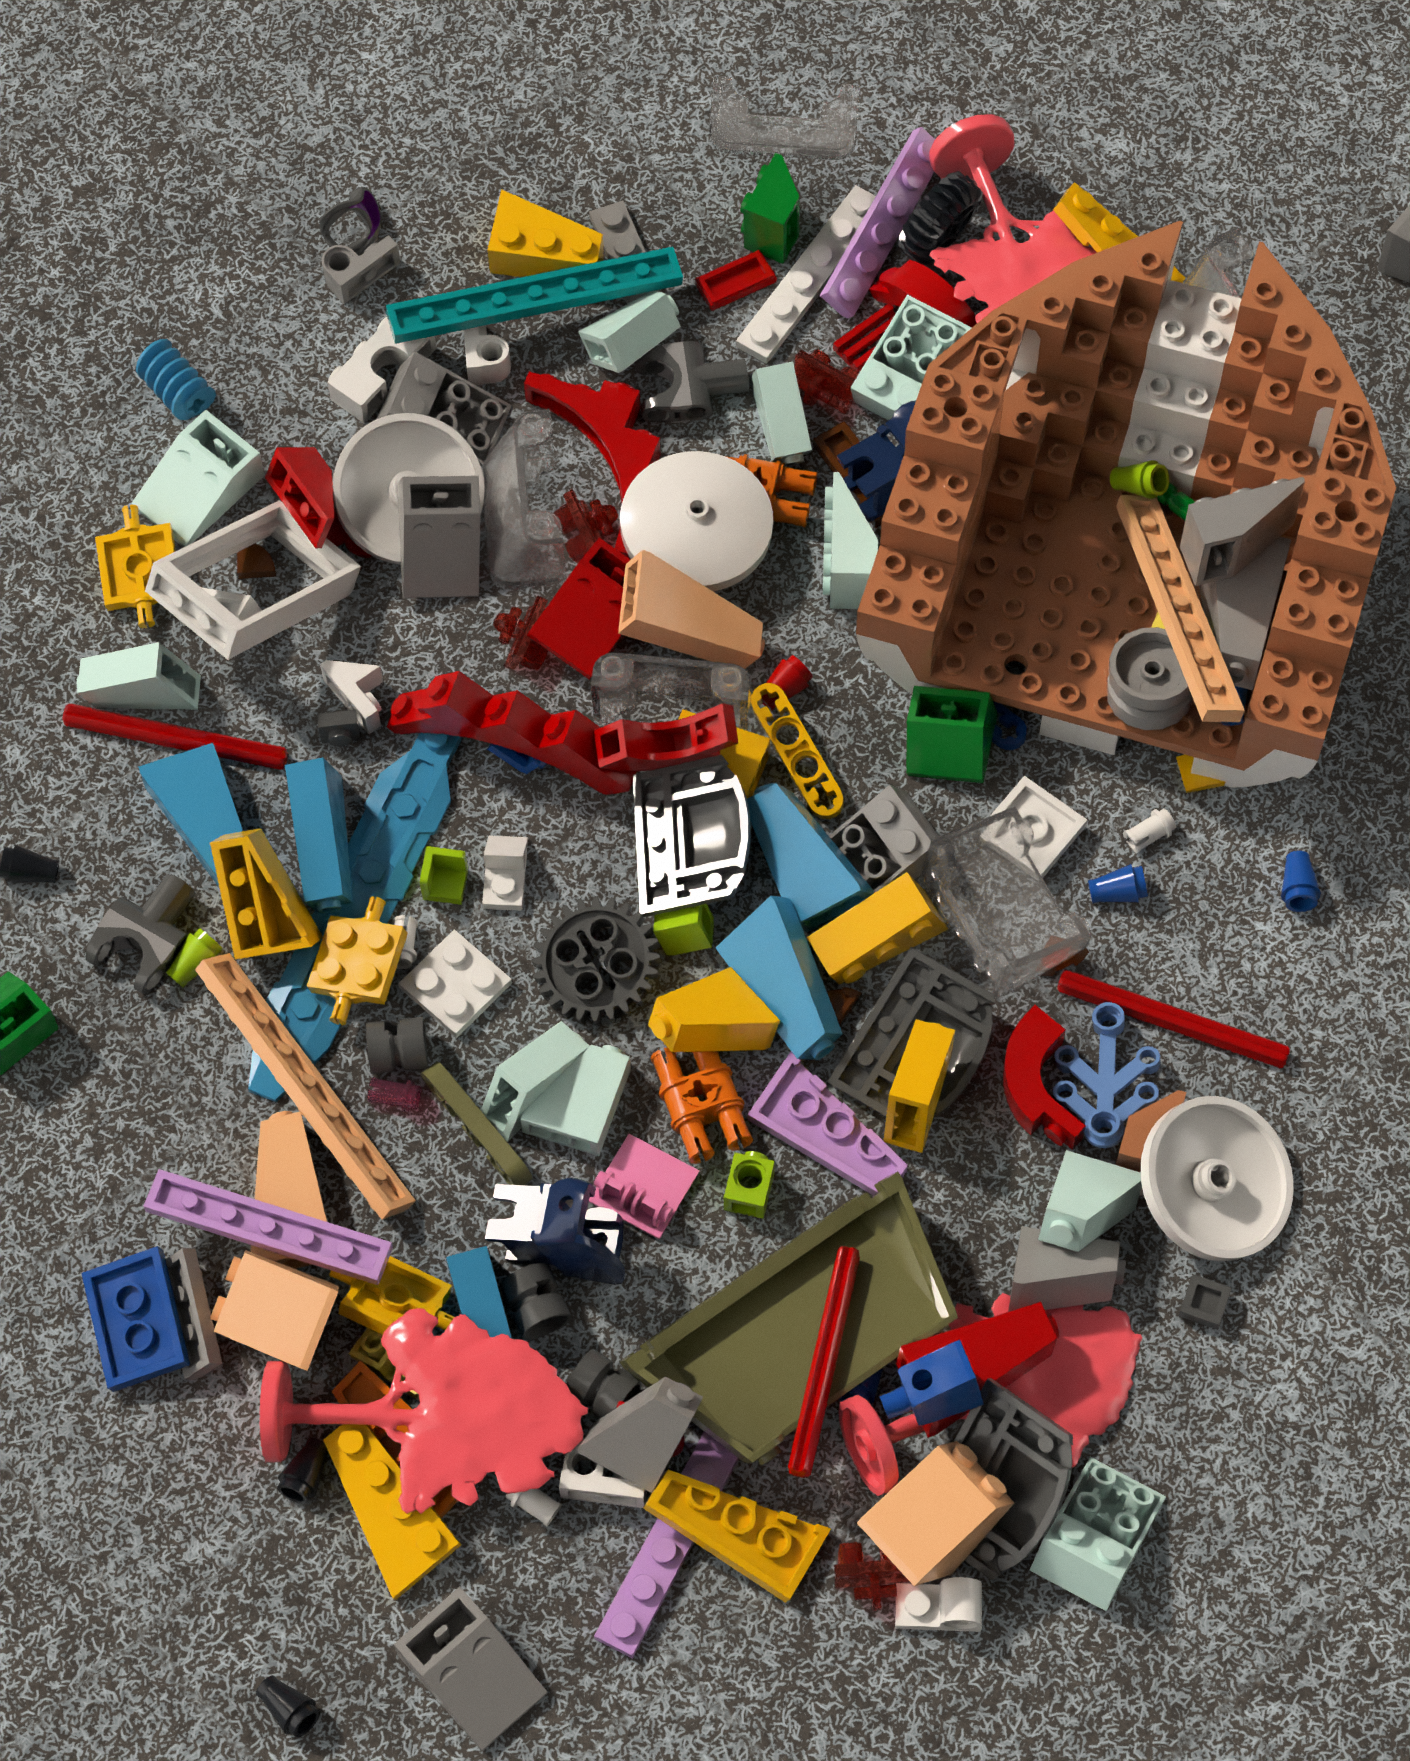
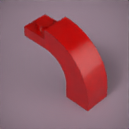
[869,260,977,327]
[594,703,739,771]
[1003,1005,1086,1150]

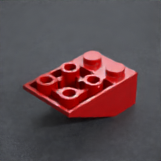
[527,537,631,680]

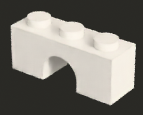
[327,317,437,424]

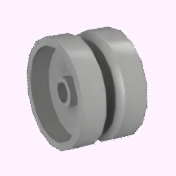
[1107,627,1193,730]

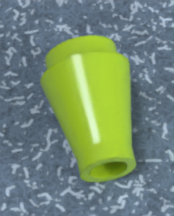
[1110,460,1169,499]
[165,928,223,988]

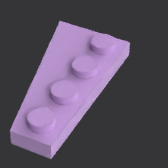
[748,1051,908,1195]

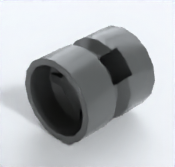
[366,1017,428,1074]
[500,1263,571,1340]
[566,1349,643,1418]

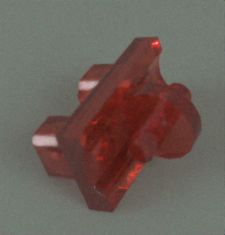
[794,349,860,414]
[551,489,618,564]
[493,596,548,671]
[834,1542,910,1612]

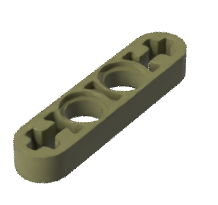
[421,1061,533,1186]

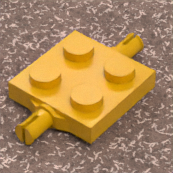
[95,504,176,628]
[307,896,408,1025]
[329,1256,454,1335]

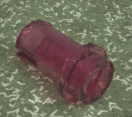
[367,1077,421,1112]

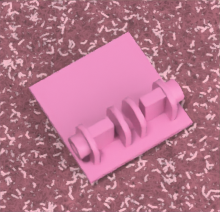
[589,1134,700,1239]

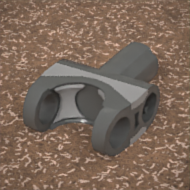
[634,341,749,423]
[85,874,196,995]

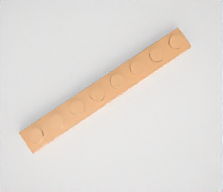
[1116,495,1245,722]
[195,953,416,1220]

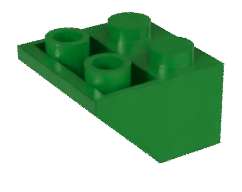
[740,153,800,264]
[906,686,997,783]
[0,971,59,1076]

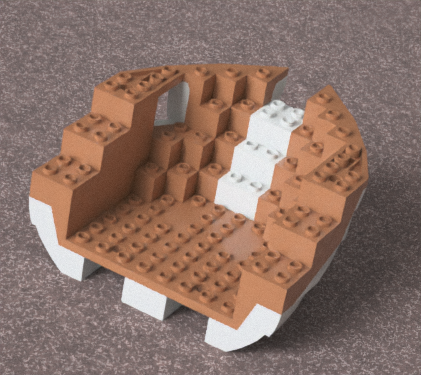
[856,221,1396,788]

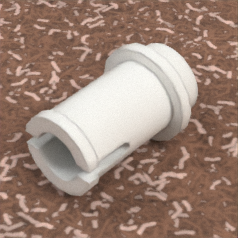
[1123,808,1176,853]
[392,915,418,969]
[505,1489,562,1527]

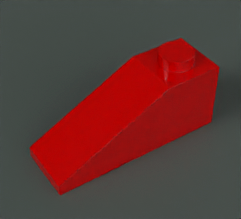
[265,447,334,549]

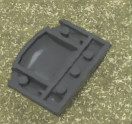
[633,755,751,917]
[827,947,995,1119]
[954,1378,1073,1580]

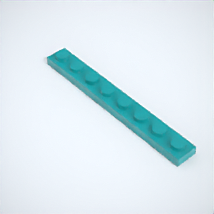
[386,247,683,344]

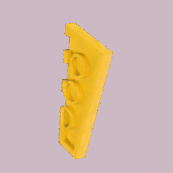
[1053,182,1186,283]
[324,1424,462,1600]
[643,1469,831,1603]

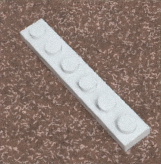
[736,185,876,364]

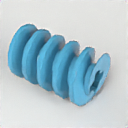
[136,339,216,420]

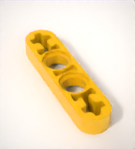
[751,683,844,819]

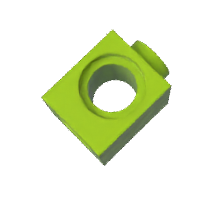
[723,1151,775,1219]

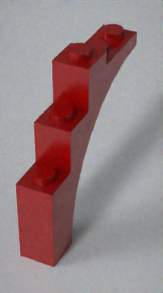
[524,371,661,559]
[386,671,637,795]

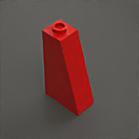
[896,1302,1059,1438]

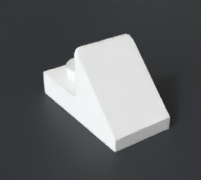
[320,660,383,734]
[482,836,528,911]

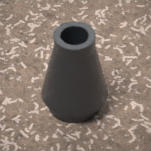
[0,845,59,883]
[277,1438,329,1504]
[256,1675,320,1738]

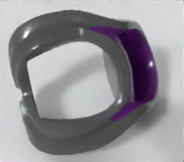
[319,187,382,256]

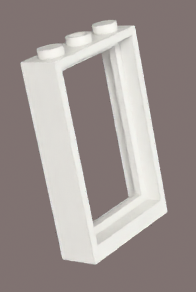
[145,500,361,660]

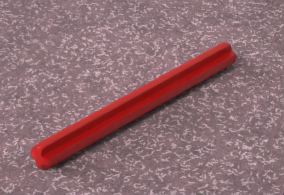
[62,703,288,770]
[1057,970,1290,1068]
[788,1246,860,1478]

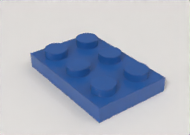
[81,1246,190,1392]

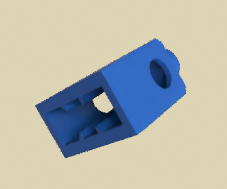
[879,1340,984,1425]

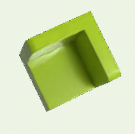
[420,846,468,905]
[653,904,714,955]

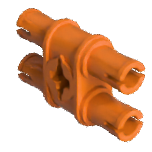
[725,454,818,528]
[651,1047,753,1164]

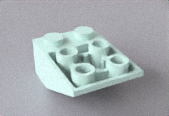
[851,295,972,420]
[131,410,265,547]
[822,472,878,609]
[1030,1457,1166,1611]

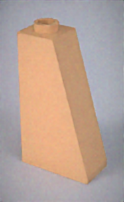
[618,550,765,670]
[250,1111,327,1269]

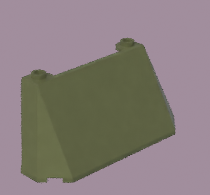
[620,1171,958,1465]

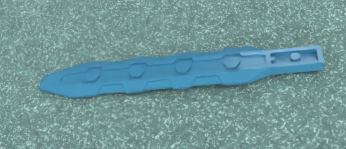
[248,733,463,1102]

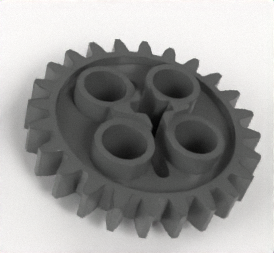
[531,896,662,1026]

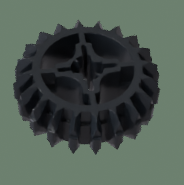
[898,171,983,265]

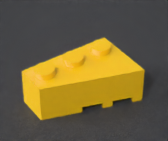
[487,189,604,277]
[210,828,323,960]
[807,872,948,984]

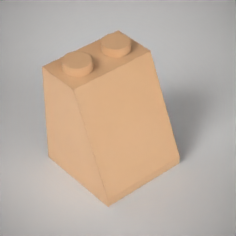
[210,1250,339,1371]
[857,1441,1014,1586]

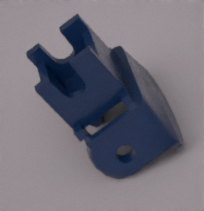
[837,400,916,523]
[485,1177,625,1285]

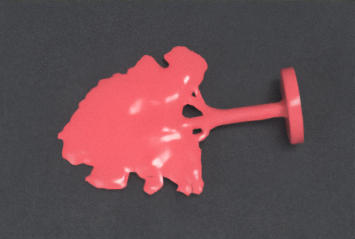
[929,114,1097,323]
[838,1293,1142,1496]
[259,1308,588,1514]

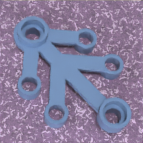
[1053,1002,1161,1148]

